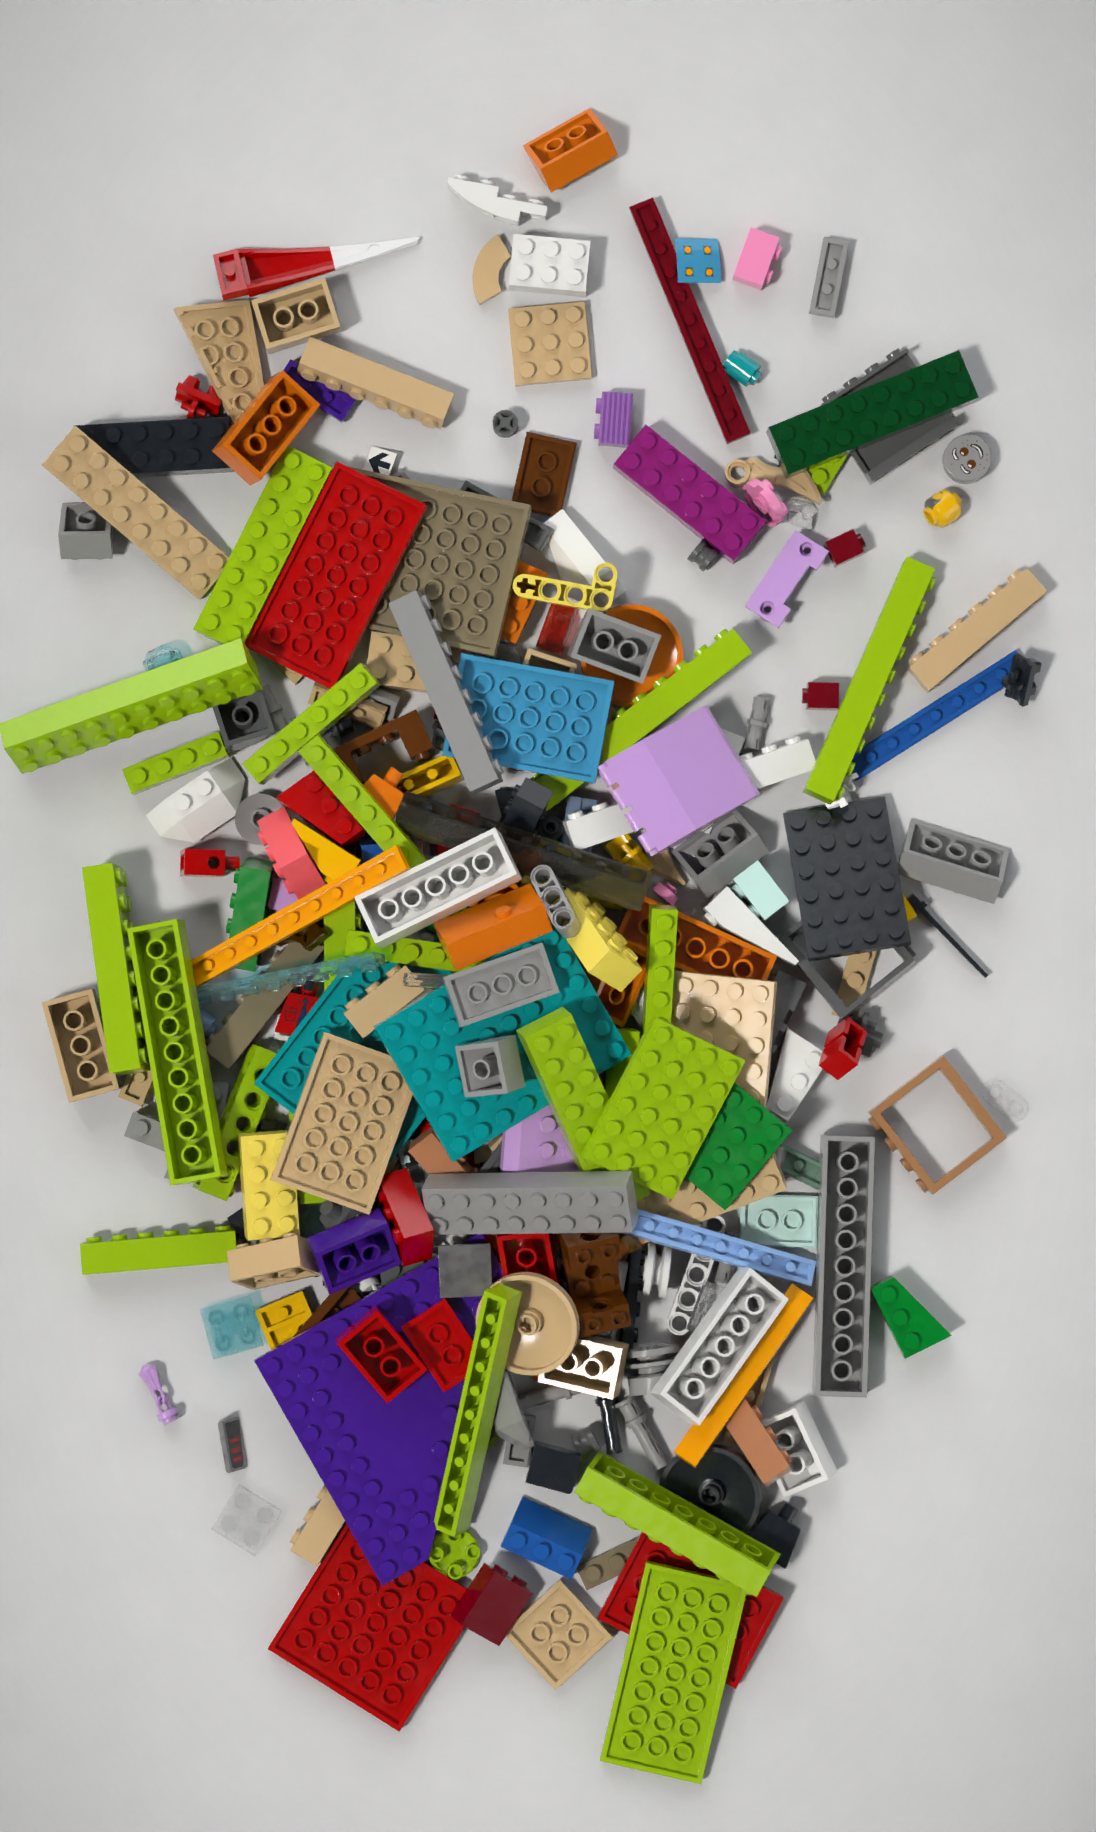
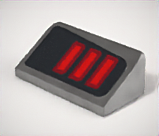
[218,1417,247,1473]

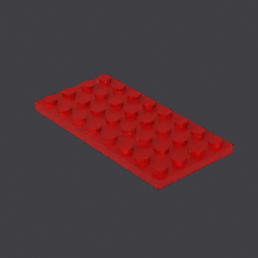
[245,462,428,689]

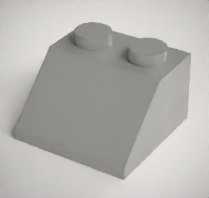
[58,503,114,560]
[455,1035,525,1098]

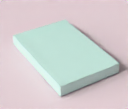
[739,1195,818,1248]

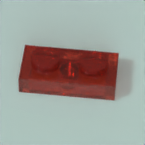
[536,604,578,656]

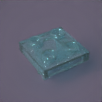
[200,1295,264,1359]

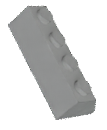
[897,819,1010,904]

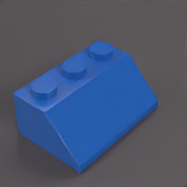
[501,1496,593,1579]

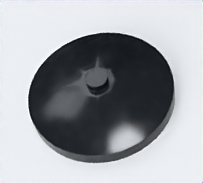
[659,1443,762,1534]

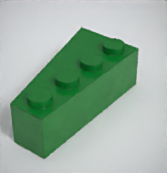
[226,857,276,972]

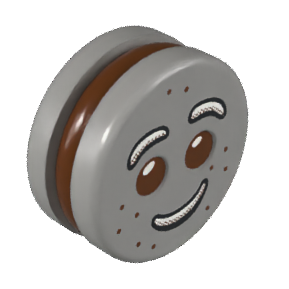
[942,434,992,484]

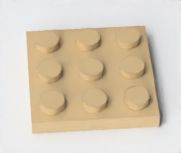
[508,301,592,386]
[506,1579,613,1690]

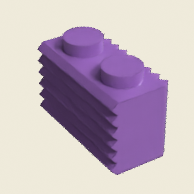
[594,392,633,448]

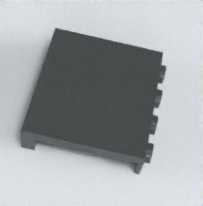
[820,348,958,485]

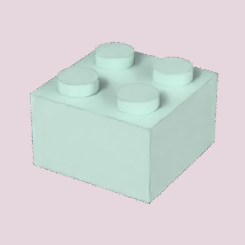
[731,860,789,922]

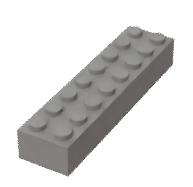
[422,1171,639,1235]

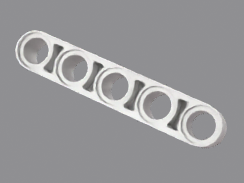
[667,1215,726,1335]

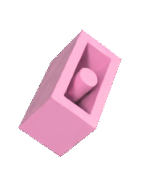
[732,227,782,290]

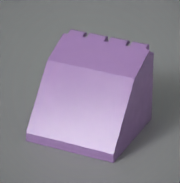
[598,705,760,857]

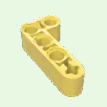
[513,563,617,612]

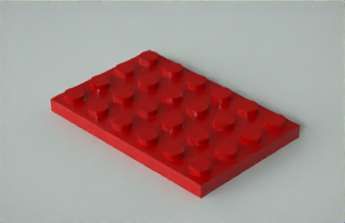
[597,1532,784,1689]

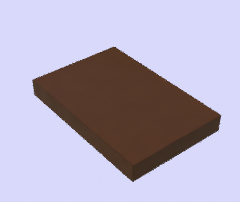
[512,432,577,517]

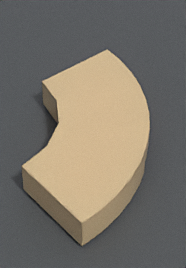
[472,235,511,306]

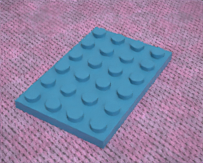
[442,653,614,784]

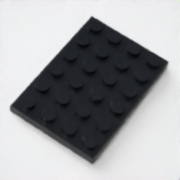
[783,796,911,962]

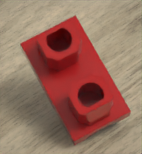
[175,375,222,419]

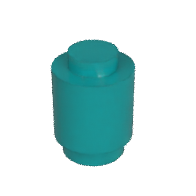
[723,350,762,387]

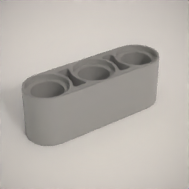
[530,865,581,938]

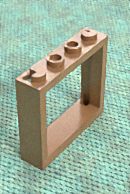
[868,1055,1007,1194]

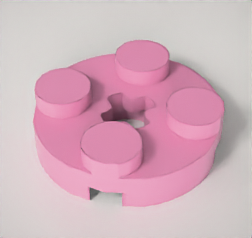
[743,479,788,527]

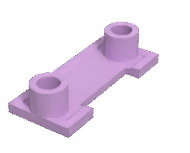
[745,530,830,628]

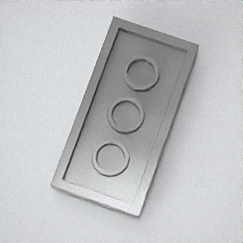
[442,942,559,1027]

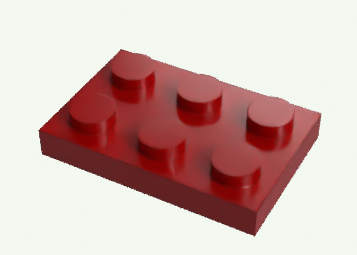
[401,1298,473,1392]

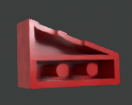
[276,770,366,849]

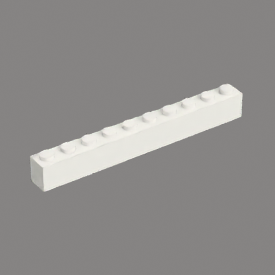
[562,736,816,851]

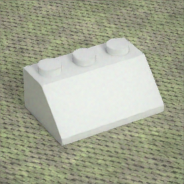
[760,1401,838,1497]

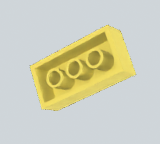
[551,888,642,992]
[237,1130,300,1241]

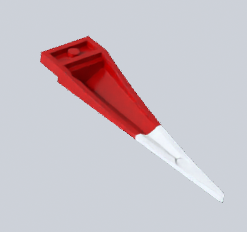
[213,237,421,301]

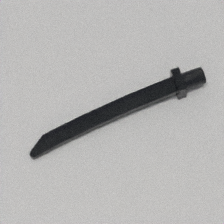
[906,893,988,978]

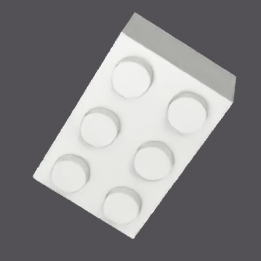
[509,234,590,297]

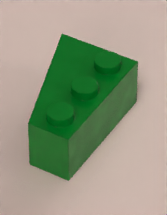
[870,1276,952,1359]

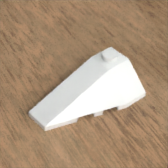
[544,509,627,619]

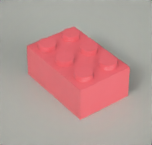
[257,806,326,900]

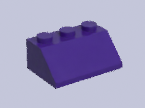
[306,1208,401,1295]

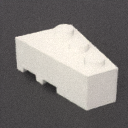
[767,1028,823,1121]

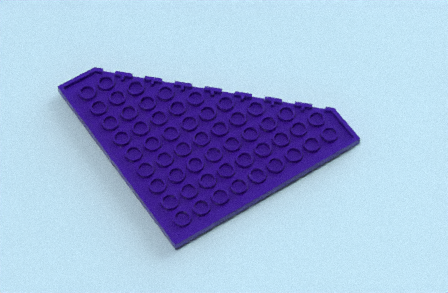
[254,1234,503,1586]

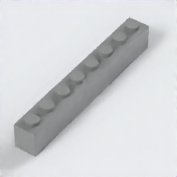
[388,590,504,794]

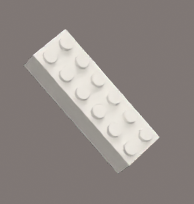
[354,828,522,948]
[650,1267,789,1426]

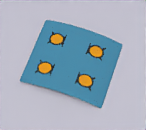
[674,238,721,283]

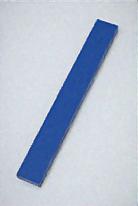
[851,650,1018,782]

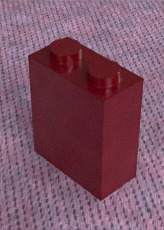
[451,1563,533,1646]

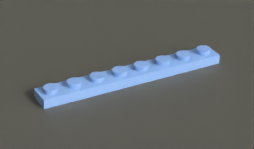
[623,1209,816,1287]

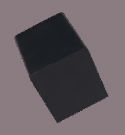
[525,1441,581,1494]

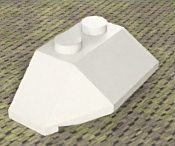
[146,758,246,843]

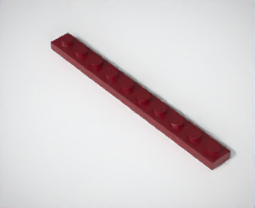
[629,197,751,444]

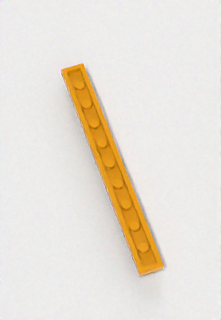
[191,845,410,989]

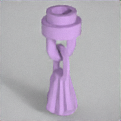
[138,1364,178,1425]

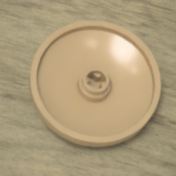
[476,1272,579,1375]

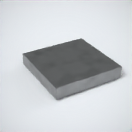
[438,1243,492,1298]

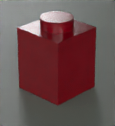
[824,529,866,568]
[802,682,839,711]

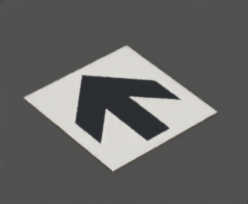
[363,446,397,475]

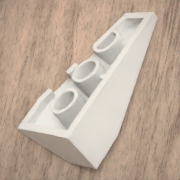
[703,887,799,965]

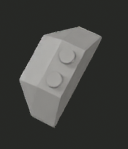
[491,1369,535,1450]

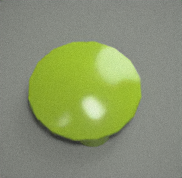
[429,1530,480,1580]

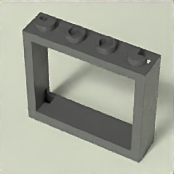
[778,920,916,1021]

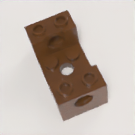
[333,710,435,784]
[559,1233,631,1337]

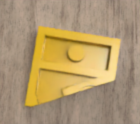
[255,1290,313,1350]

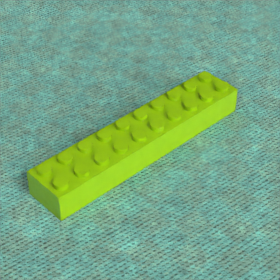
[0,638,263,774]
[127,919,228,1186]

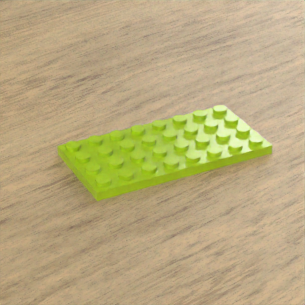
[600,1560,746,1784]

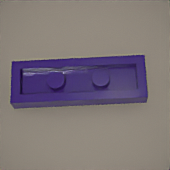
[283,359,356,423]

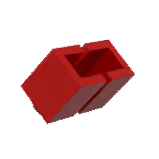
[819,1017,867,1080]

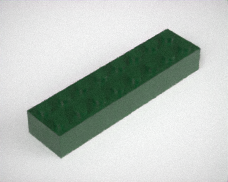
[766,350,979,479]

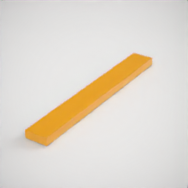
[674,1284,813,1468]

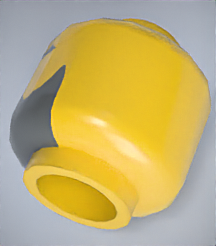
[923,489,962,528]

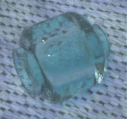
[143,644,183,671]

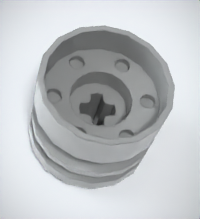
[626,1342,679,1396]

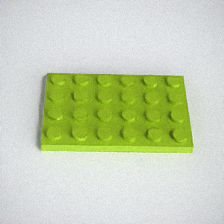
[581,1015,745,1200]

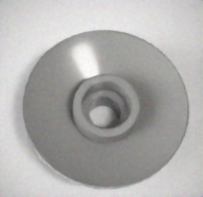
[235,794,283,845]

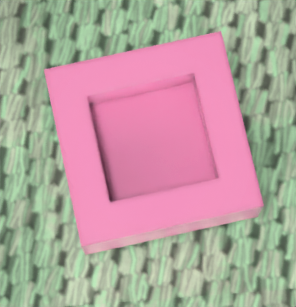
[652,881,679,905]

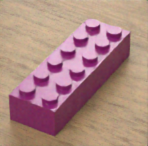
[613,424,766,564]

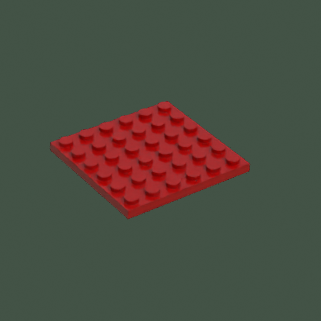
[267,1523,467,1732]

